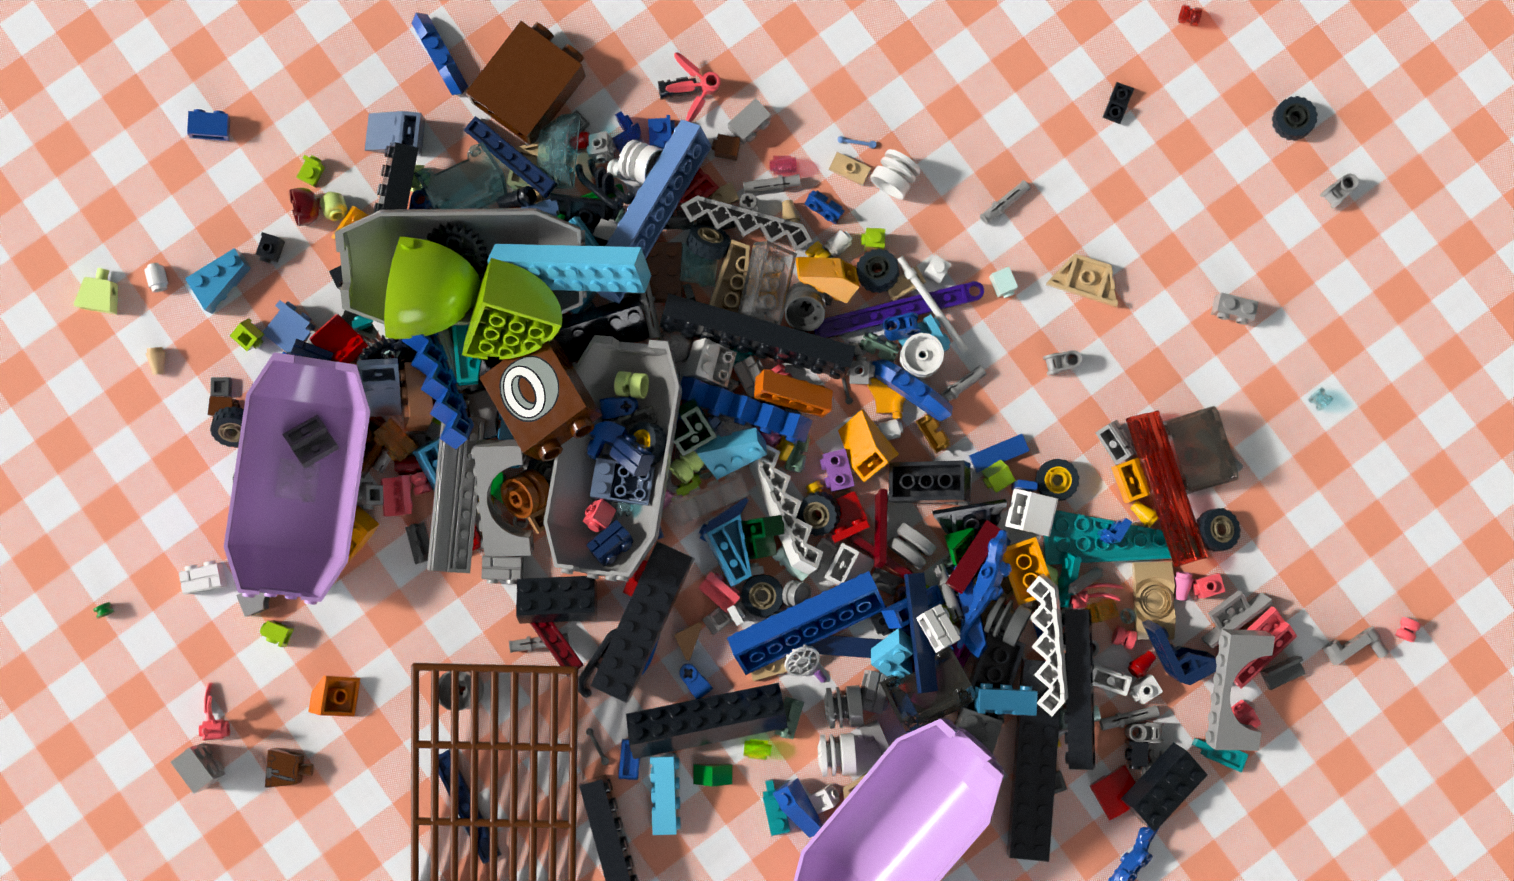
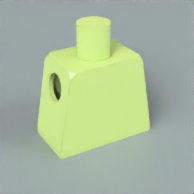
[73,268,118,315]

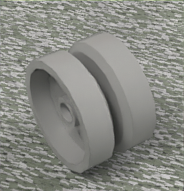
[887,523,937,570]

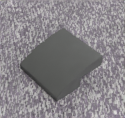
[282,415,339,469]

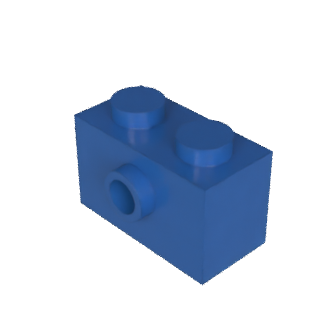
[187,109,230,141]

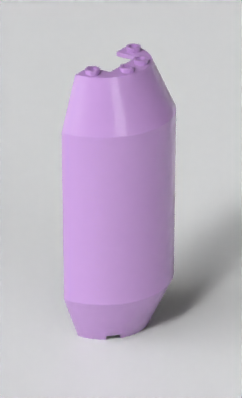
[224,352,370,605]
[794,718,1004,881]

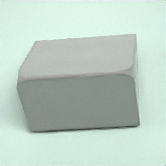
[702,607,732,635]

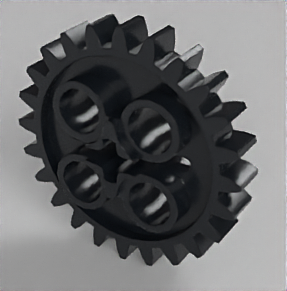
[425,222,487,273]
[359,335,417,387]

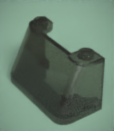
[1161,406,1239,495]
[880,646,976,733]

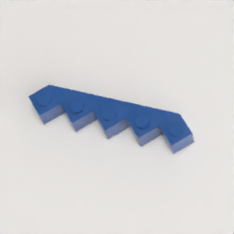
[402,333,474,450]
[681,376,813,444]

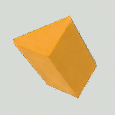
[1003,537,1052,605]

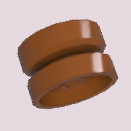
[501,469,550,518]

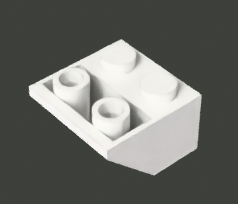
[684,338,737,388]
[1005,489,1058,537]
[824,543,874,585]

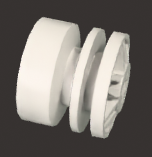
[618,140,664,185]
[870,149,921,199]
[817,733,856,777]

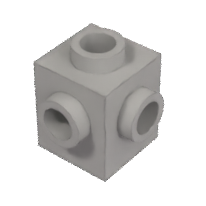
[587,131,616,163]
[847,357,875,384]
[356,482,383,510]

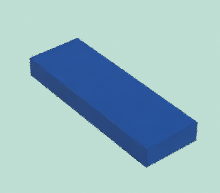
[969,434,1030,473]

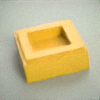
[777,436,794,461]

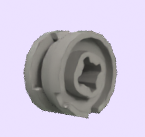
[782,580,811,607]

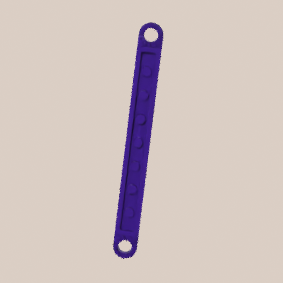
[814,281,984,338]

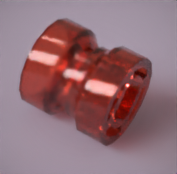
[1178,4,1202,27]

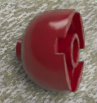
[289,188,321,226]

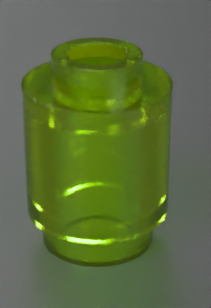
[743,739,772,760]

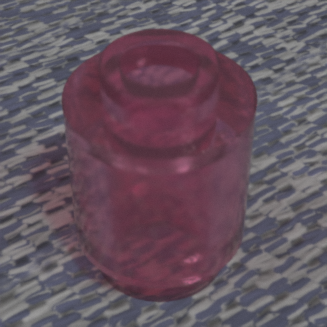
[769,155,797,175]

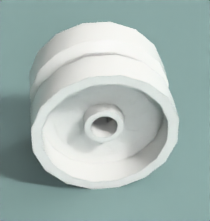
[900,333,944,379]

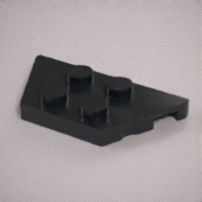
[550,193,624,229]
[932,499,1007,536]

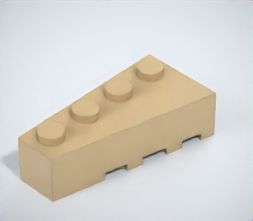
[708,240,750,315]

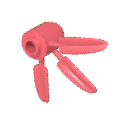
[666,52,721,122]
[1069,583,1123,608]
[199,682,230,741]

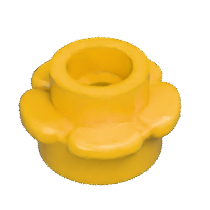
[805,480,824,494]

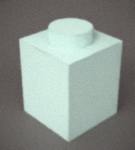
[989,267,1018,298]

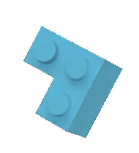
[871,628,913,685]

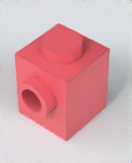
[582,499,616,532]
[1192,573,1226,598]

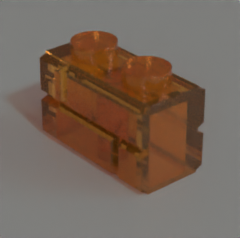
[373,418,418,462]

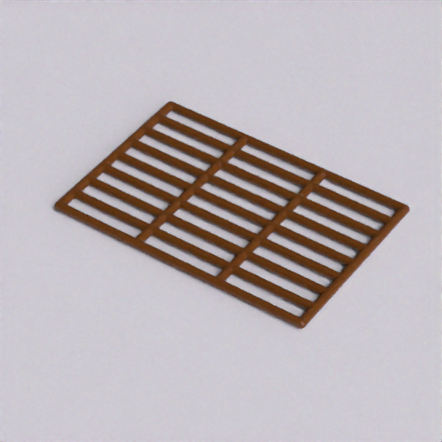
[411,663,578,881]

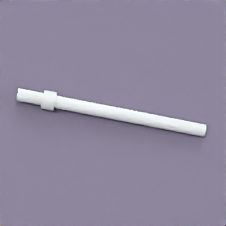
[897,256,968,353]

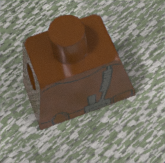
[265,748,314,788]

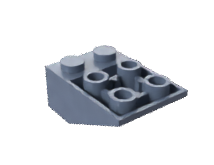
[365,111,425,156]
[357,358,402,417]
[590,458,655,506]

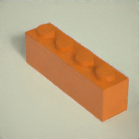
[754,369,833,418]

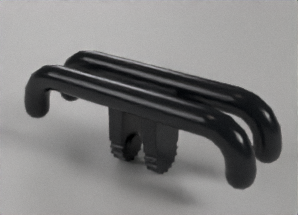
[575,158,635,210]
[578,628,617,698]

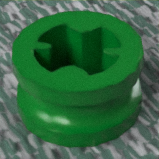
[93,602,114,619]

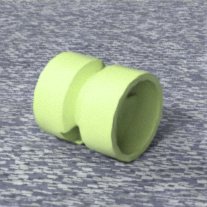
[614,371,649,399]
[669,451,704,484]

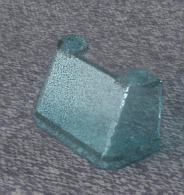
[414,142,507,209]

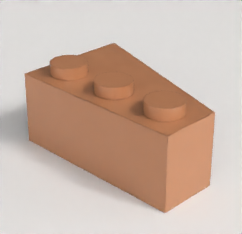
[399,362,434,431]

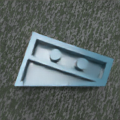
[697,428,767,480]

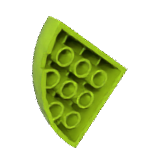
[384,236,481,339]
[462,258,562,359]

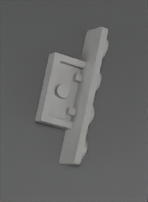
[1201,590,1273,648]

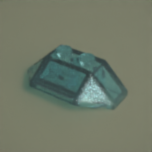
[537,114,581,189]

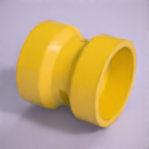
[805,241,831,258]

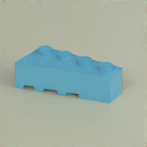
[650,753,681,835]

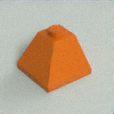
[308,675,360,717]

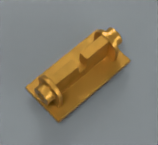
[915,414,950,454]

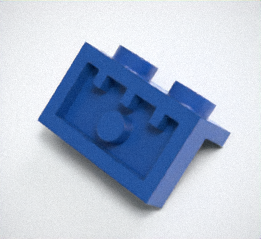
[648,115,675,149]
[1097,518,1132,545]

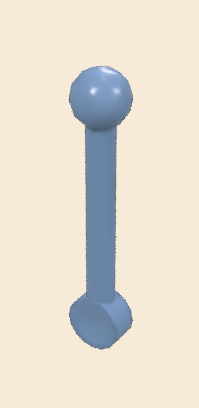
[838,136,877,149]

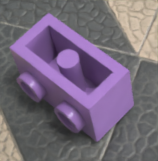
[820,449,855,492]

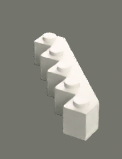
[749,444,823,575]
[1026,574,1068,716]

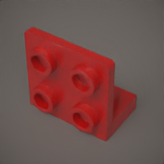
[309,314,368,364]
[831,491,871,543]

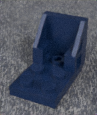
[1142,619,1217,685]

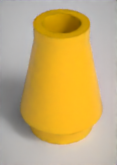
[1130,500,1160,528]

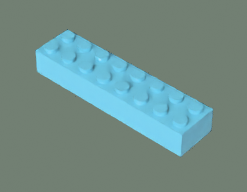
[487,244,651,293]

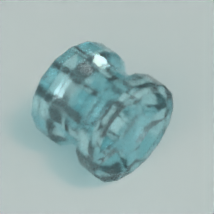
[1308,387,1334,411]

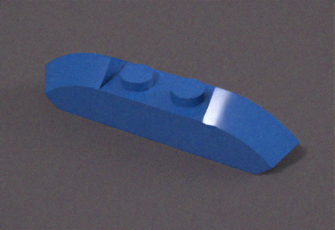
[412,12,468,95]
[872,359,953,421]
[953,565,988,658]

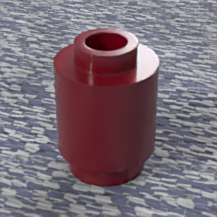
[394,455,423,475]

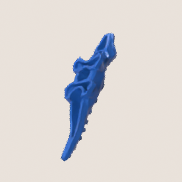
[957,530,1012,649]
[1108,827,1160,881]

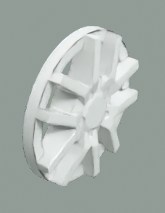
[784,644,820,677]

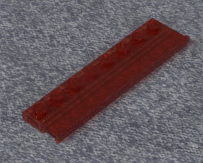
[1126,410,1208,567]

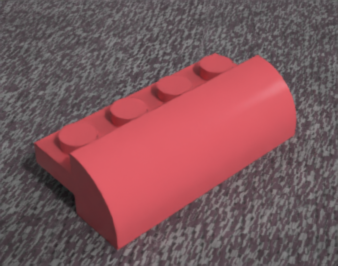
[1233,606,1297,689]

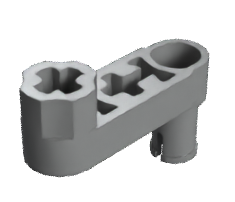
[1322,626,1389,665]
[859,720,889,755]

